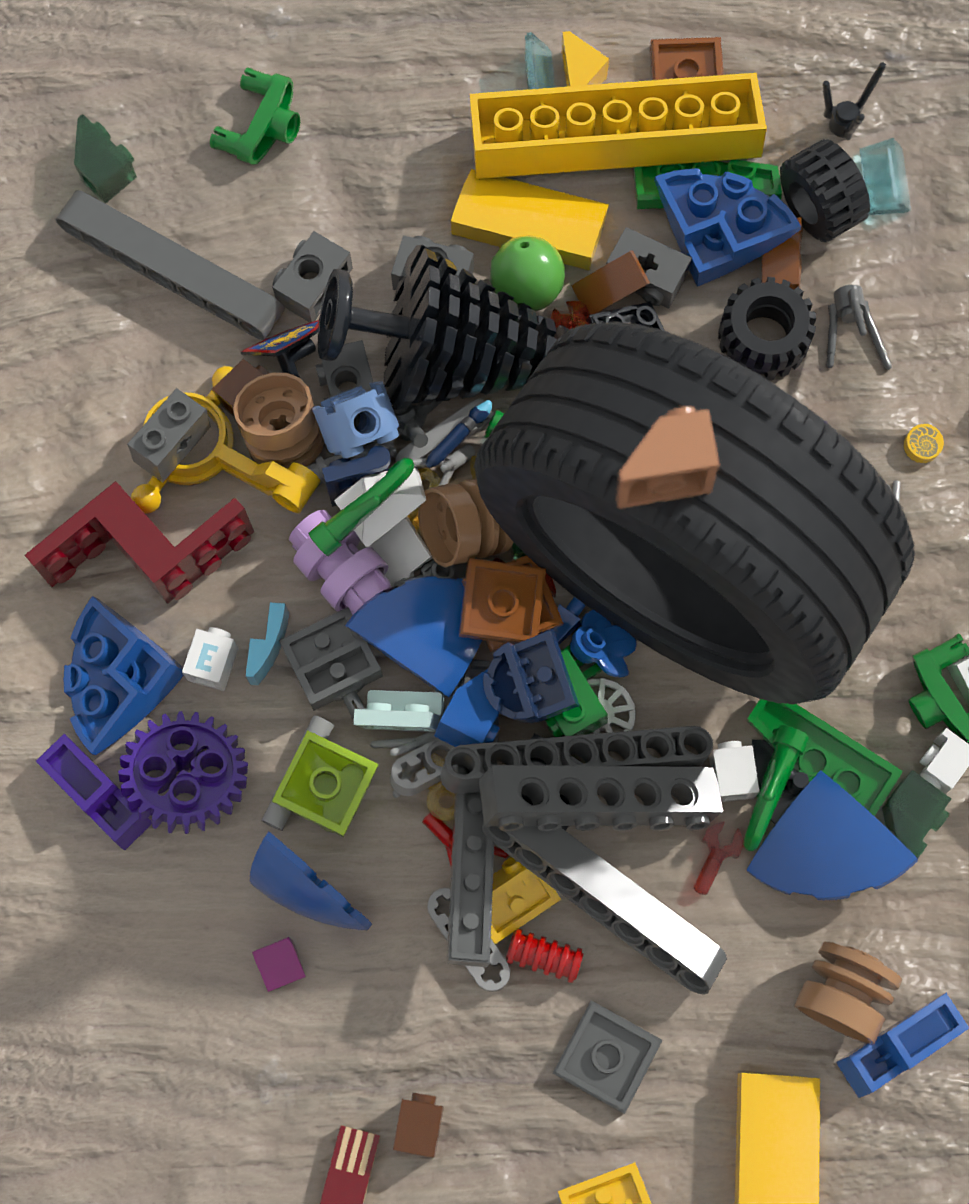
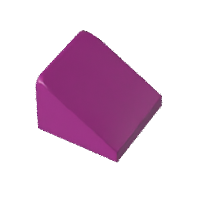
[252,937,306,992]

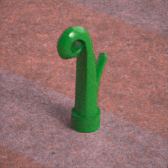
[308,458,414,557]
[743,725,810,851]

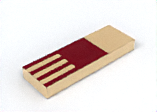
[320,1125,381,1204]

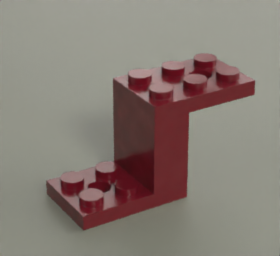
[24,481,254,604]

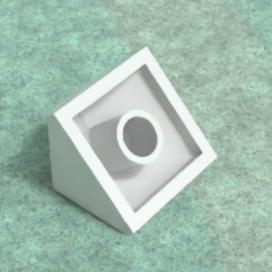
[334,467,427,548]

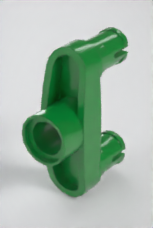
[210,67,301,165]
[908,634,969,744]

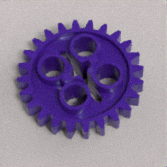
[118,711,248,834]

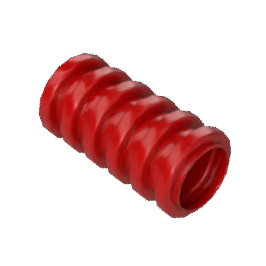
[506,929,584,983]

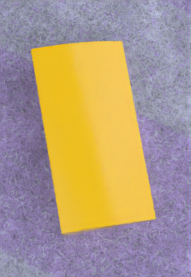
[451,169,609,271]
[735,1073,820,1204]

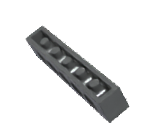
[479,765,723,831]

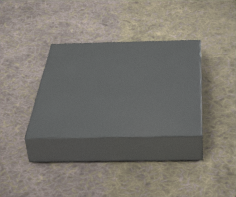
[552,1000,663,1114]

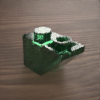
[74,114,137,204]
[882,770,952,859]

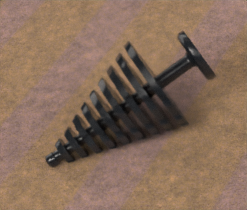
[318,245,569,410]

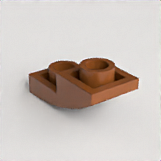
[762,218,803,290]
[571,250,650,317]

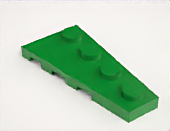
[633,159,782,209]
[746,699,903,817]

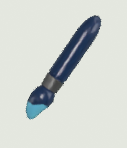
[426,400,492,468]

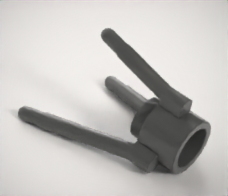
[827,285,892,370]

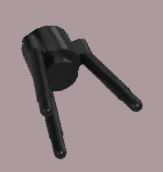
[822,62,886,140]

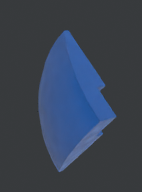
[655,168,802,287]
[345,576,482,697]
[63,596,184,755]
[746,770,918,900]
[250,832,372,931]

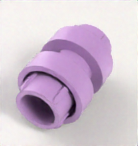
[289,510,393,615]

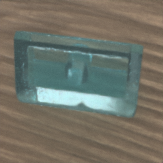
[524,32,555,89]
[860,138,911,215]

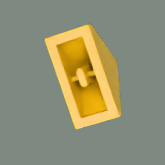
[561,31,609,87]

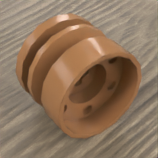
[233,373,324,469]
[418,479,514,567]
[794,941,902,1045]

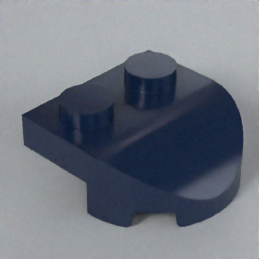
[483,630,580,723]

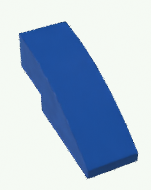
[836,993,969,1098]

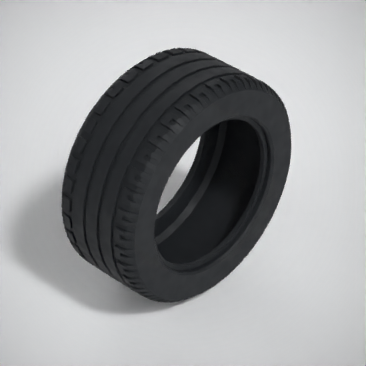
[474,322,915,704]

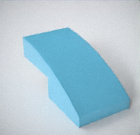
[246,602,289,685]

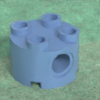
[312,381,399,458]

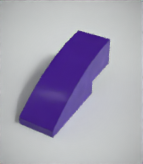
[36,734,152,851]

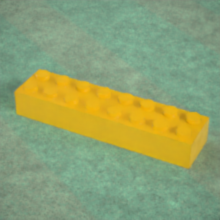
[470,73,767,179]

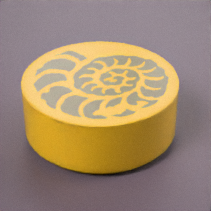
[903,424,944,463]

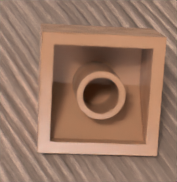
[616,407,719,509]

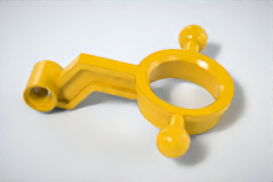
[131,366,321,514]

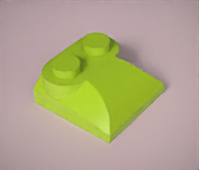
[272,730,379,837]

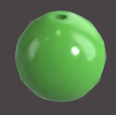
[490,236,565,312]

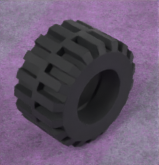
[780,139,870,242]
[718,277,816,380]

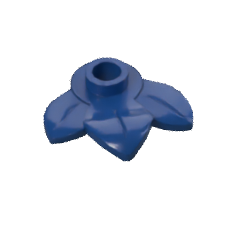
[570,610,637,677]

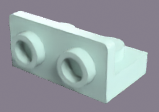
[353,690,444,732]

